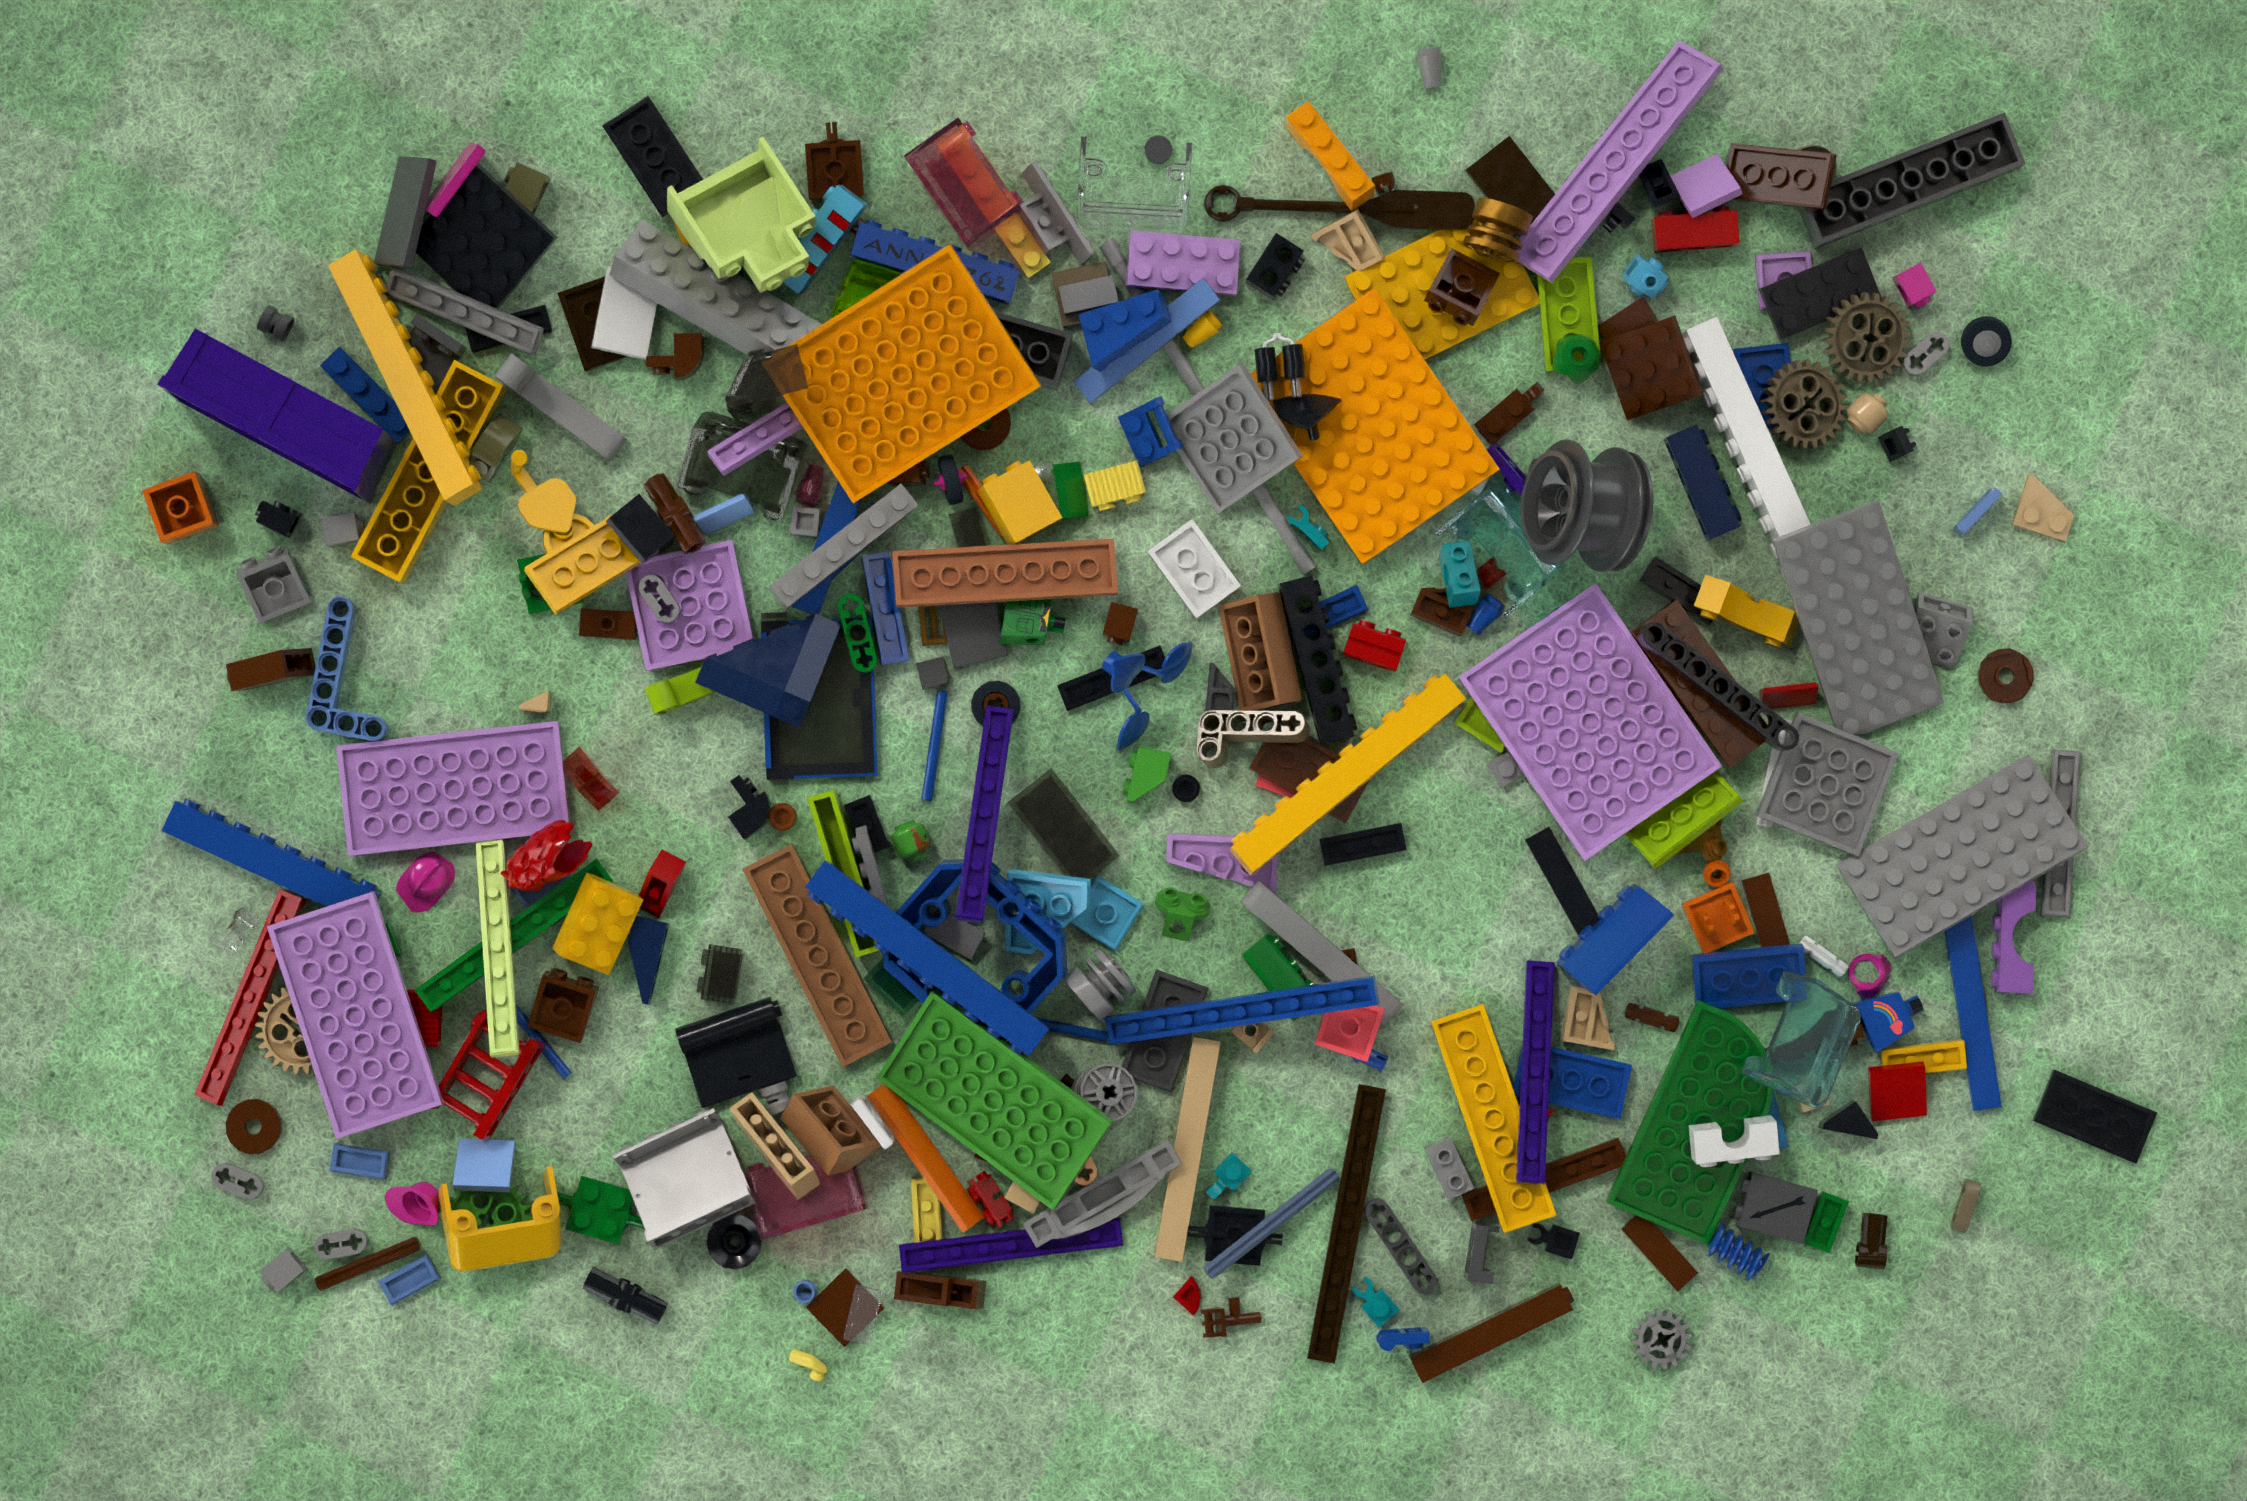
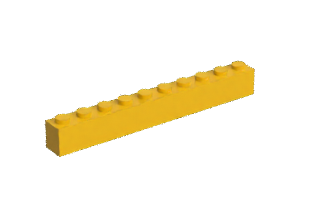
[328,249,482,506]
[1230,673,1467,876]

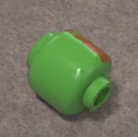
[891,820,931,862]

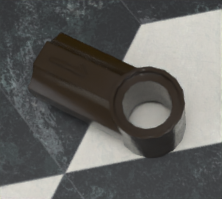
[1855,1213,1888,1270]

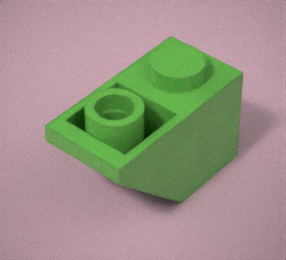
[1123,747,1171,802]

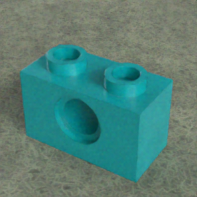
[1438,540,1481,608]

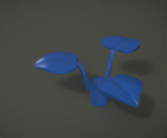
[1102,640,1192,751]

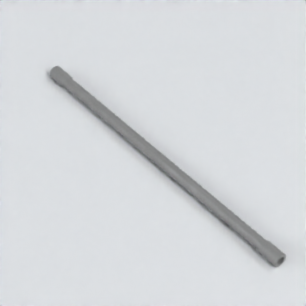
[1099,238,1317,575]

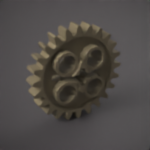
[1822,292,1912,383]
[1761,359,1848,450]

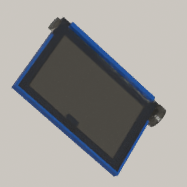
[761,612,878,785]

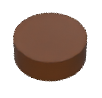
[769,803,797,831]

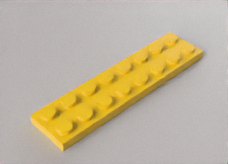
[1431,1004,1556,1233]

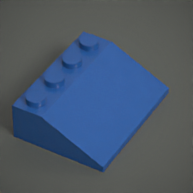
[1556,884,1674,995]

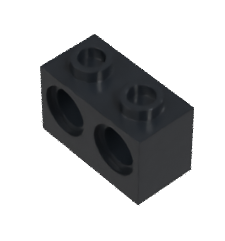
[1245,233,1305,300]

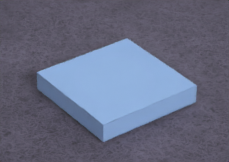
[453,1139,515,1192]

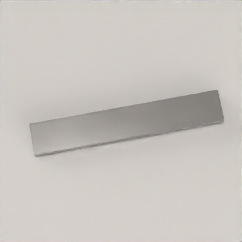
[385,267,544,355]
[2041,749,2081,917]

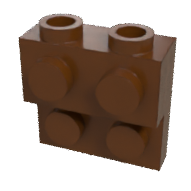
[1424,248,1500,326]
[527,968,599,1043]

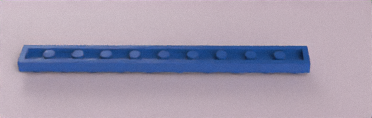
[1105,975,1380,1045]

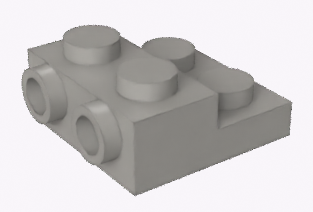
[236,546,311,624]

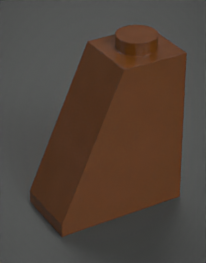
[226,648,316,691]

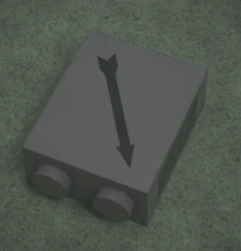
[1733,1171,1818,1244]

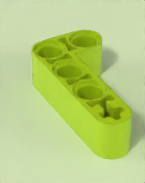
[644,667,716,716]

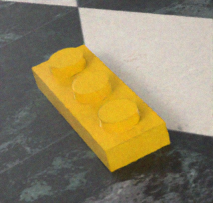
[1880,1039,1967,1073]

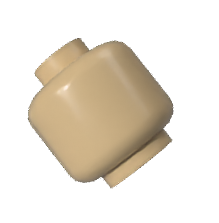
[1847,393,1888,434]

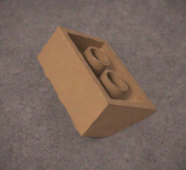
[781,1085,881,1176]

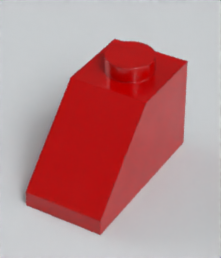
[639,850,686,918]

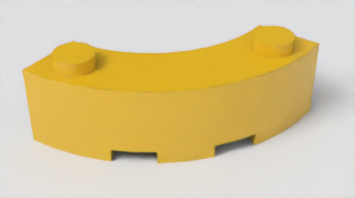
[1694,575,1799,649]

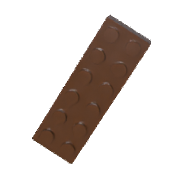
[1630,600,1767,768]

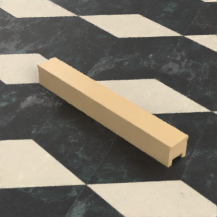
[1155,1037,1221,1262]

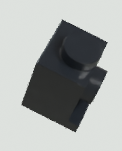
[255,500,302,538]

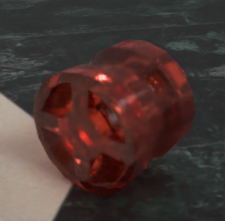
[1476,556,1507,591]

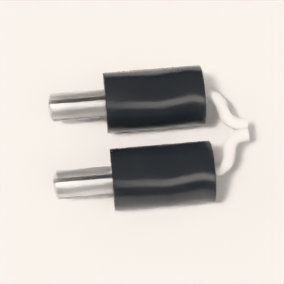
[1254,333,1306,401]

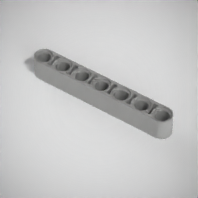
[1241,880,1403,1026]

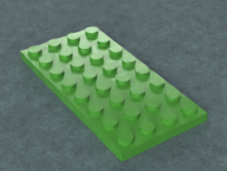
[876,989,1113,1210]

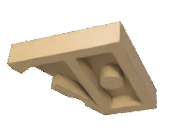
[1311,209,1385,271]
[2011,474,2074,542]
[1560,986,1615,1050]

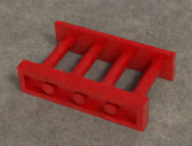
[431,1010,546,1140]

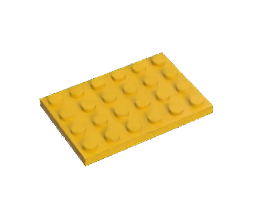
[1344,219,1539,360]

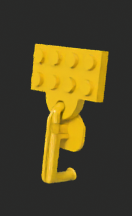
[510,450,641,615]

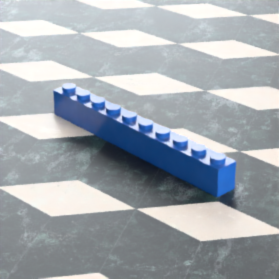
[805,860,1050,1056]

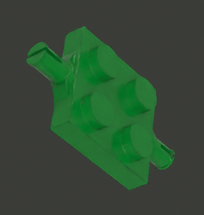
[557,1176,645,1245]

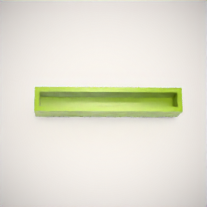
[807,789,880,958]

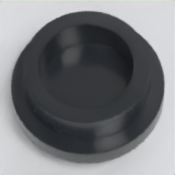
[1172,774,1200,802]

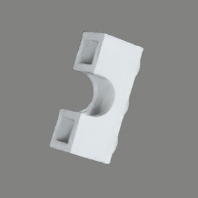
[1688,1115,1780,1167]

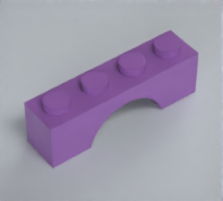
[1990,882,2036,993]

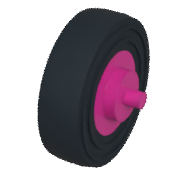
[934,454,967,505]

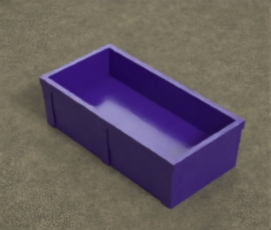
[157,328,397,504]

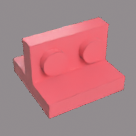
[1314,1006,1385,1062]

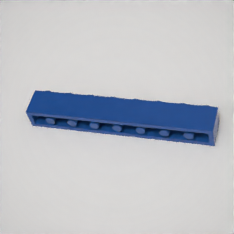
[161,798,381,906]

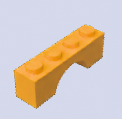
[1286,101,1375,211]

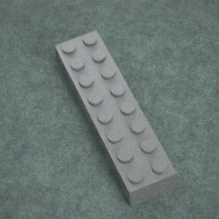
[609,219,821,363]

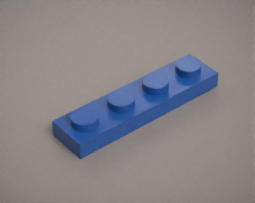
[320,346,411,444]
[861,551,909,666]

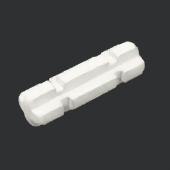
[1798,936,1849,977]

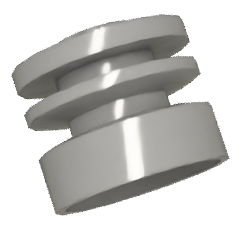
[1063,947,1136,1022]
[1071,1064,1137,1122]

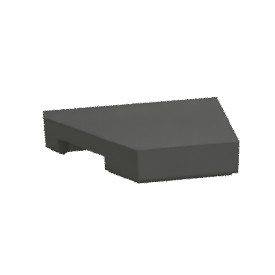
[1205,663,1235,712]

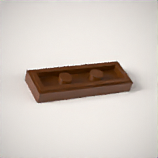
[1741,873,1790,947]
[1621,1215,1698,1291]

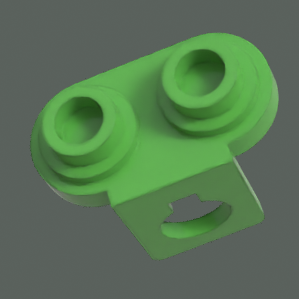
[1155,887,1210,941]

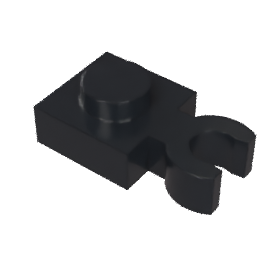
[1527,1223,1580,1259]

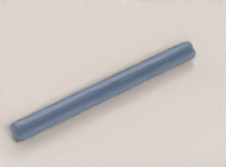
[1204,1168,1339,1279]

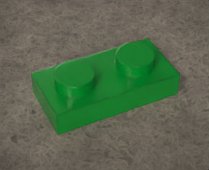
[1804,1191,1849,1253]

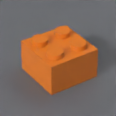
[142,471,219,545]

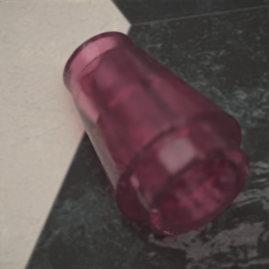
[794,464,824,507]

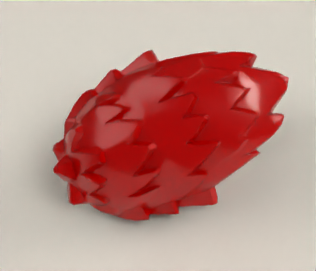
[500,820,593,892]

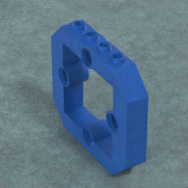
[883,859,1068,1041]

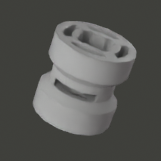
[760,1081,791,1115]

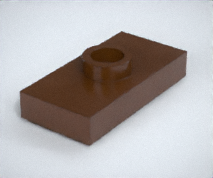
[579,608,636,640]

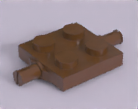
[805,122,864,200]

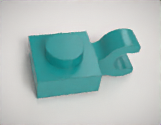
[1287,505,1329,551]
[1205,1152,1252,1200]

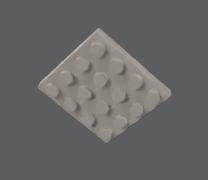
[1167,362,1303,514]
[1755,712,1899,857]

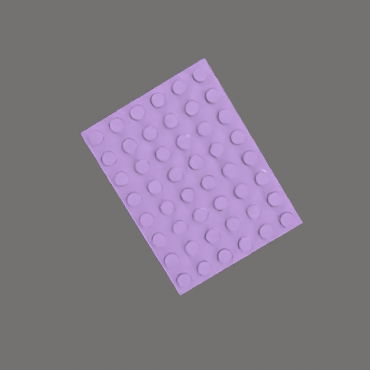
[1458,583,1722,861]

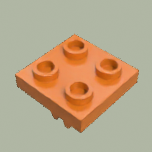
[1681,882,1755,953]

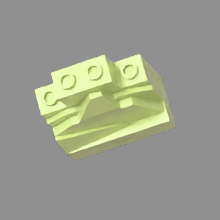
[667,137,816,293]

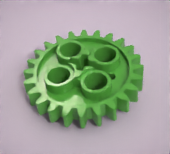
[441,1185,532,1233]

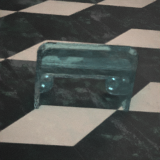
[1741,971,1860,1109]

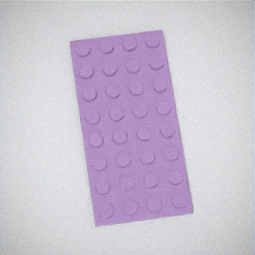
[336,721,570,856]
[267,891,444,1139]

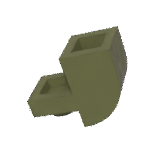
[469,414,523,482]

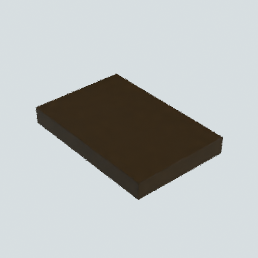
[1465,136,1555,236]
[557,276,629,372]

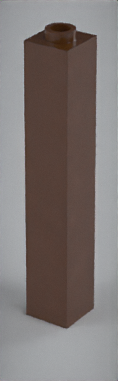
[1409,1283,1574,1383]

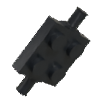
[1187,1205,1283,1266]

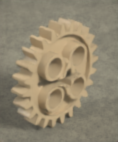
[255,987,312,1074]

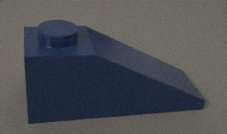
[627,916,670,1005]

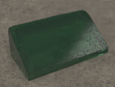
[863,959,919,1017]

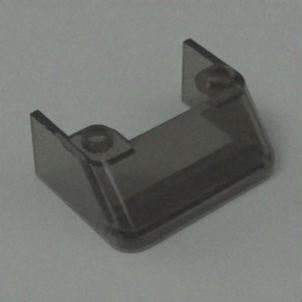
[725,344,809,420]

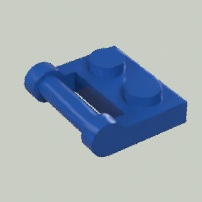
[1118,396,1184,467]
[1376,1327,1430,1351]

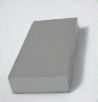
[1059,275,1118,315]

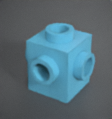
[1621,253,1669,299]

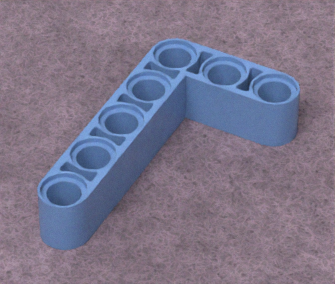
[306,596,389,741]

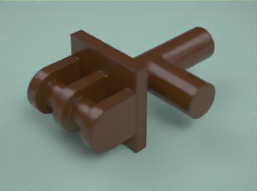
[1201,1297,1261,1338]

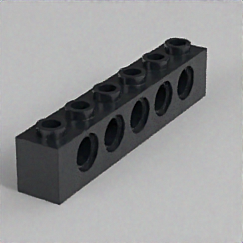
[1277,575,1357,745]

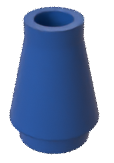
[1466,593,1505,635]

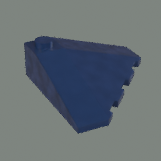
[695,613,841,727]

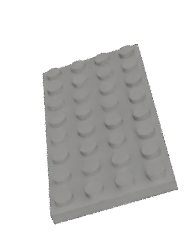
[1772,500,1944,736]
[1837,754,2088,960]

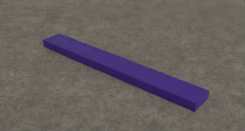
[955,706,1014,924]
[1516,960,1555,1184]
[899,1218,1123,1273]

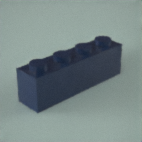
[1664,425,1742,541]

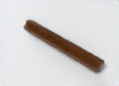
[315,1237,421,1291]

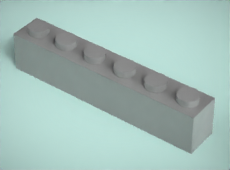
[769,484,918,611]

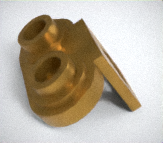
[1677,819,1727,862]

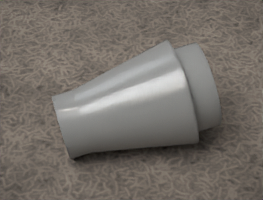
[1416,47,1443,88]

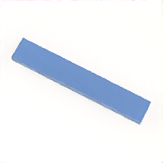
[1073,278,1221,404]

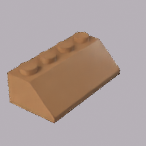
[1218,592,1302,711]

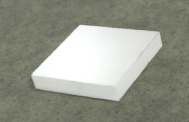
[851,1094,895,1150]

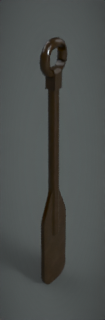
[1204,185,1475,230]

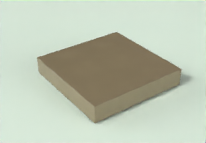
[1051,261,1108,328]

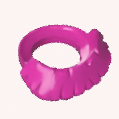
[1848,954,1891,998]

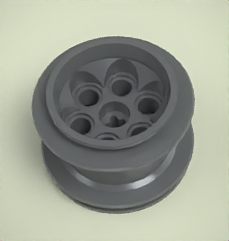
[1520,439,1654,572]

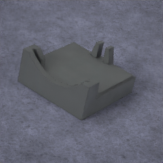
[1464,1221,1500,1284]

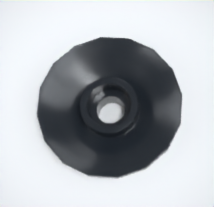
[707,1214,762,1269]

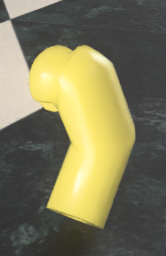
[789,1349,828,1382]

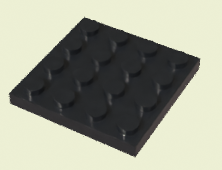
[416,163,558,309]

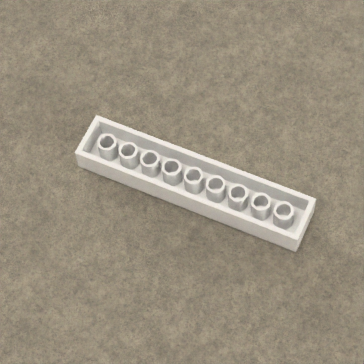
[1682,317,1811,582]

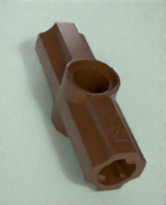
[643,473,706,555]

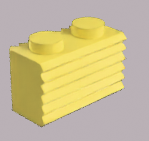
[1084,460,1146,512]

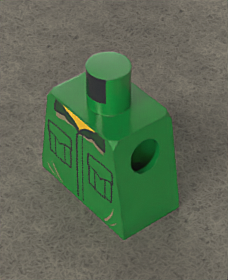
[999,599,1066,645]

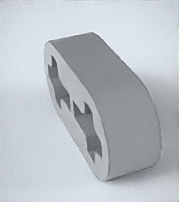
[1902,332,1949,376]
[639,575,680,623]
[211,1163,264,1199]
[314,1229,368,1259]

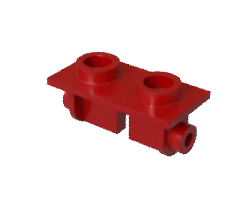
[967,1170,1014,1228]

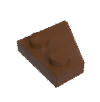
[1410,586,1482,637]

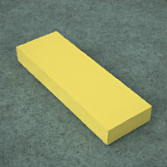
[911,1178,942,1242]

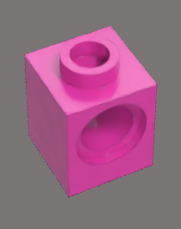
[1893,262,1937,309]

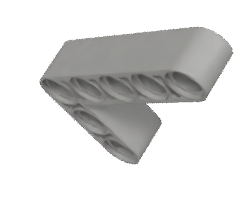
[495,353,627,461]

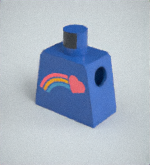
[1852,992,1924,1052]

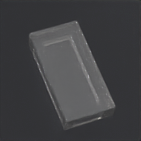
[843,1284,883,1345]

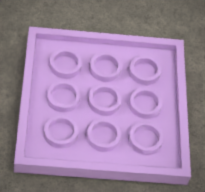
[626,540,754,671]

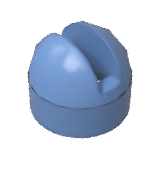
[793,1280,817,1303]

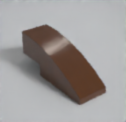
[894,1271,986,1309]

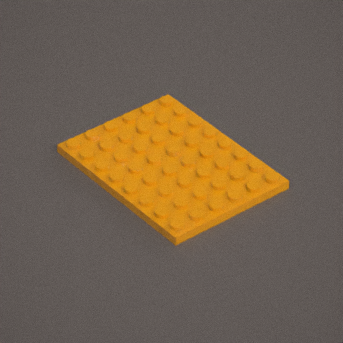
[761,243,1041,503]
[1251,288,1500,565]

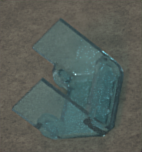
[1434,483,1566,617]

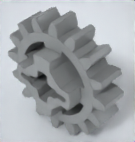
[1631,1308,1692,1370]

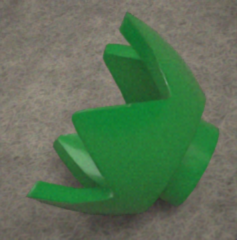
[1553,334,1601,384]

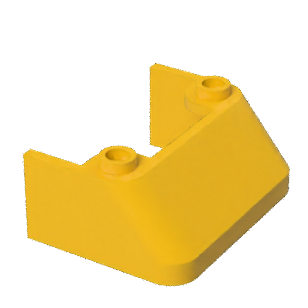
[438,1166,561,1272]

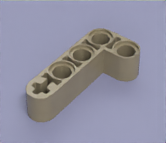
[1197,710,1310,768]

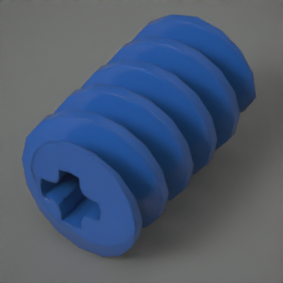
[1708,1223,1770,1281]

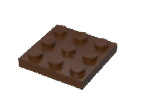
[1599,315,1703,420]

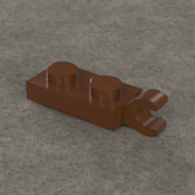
[1474,382,1544,445]

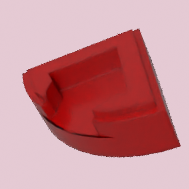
[1173,1276,1201,1315]

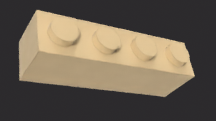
[729,1092,821,1200]

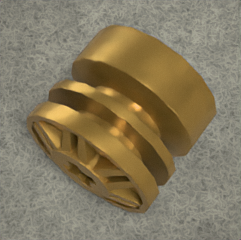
[1463,198,1533,263]

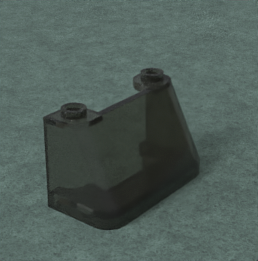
[677,412,807,520]

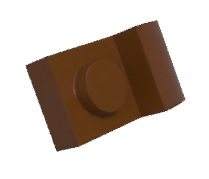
[646,333,704,381]

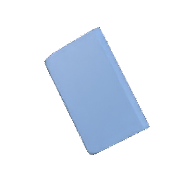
[694,494,754,535]

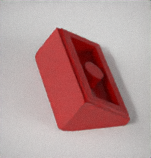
[1759,682,1818,709]

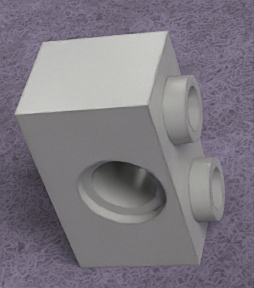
[1424,1136,1474,1200]

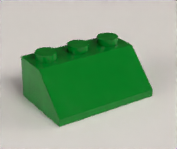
[1241,934,1314,1021]

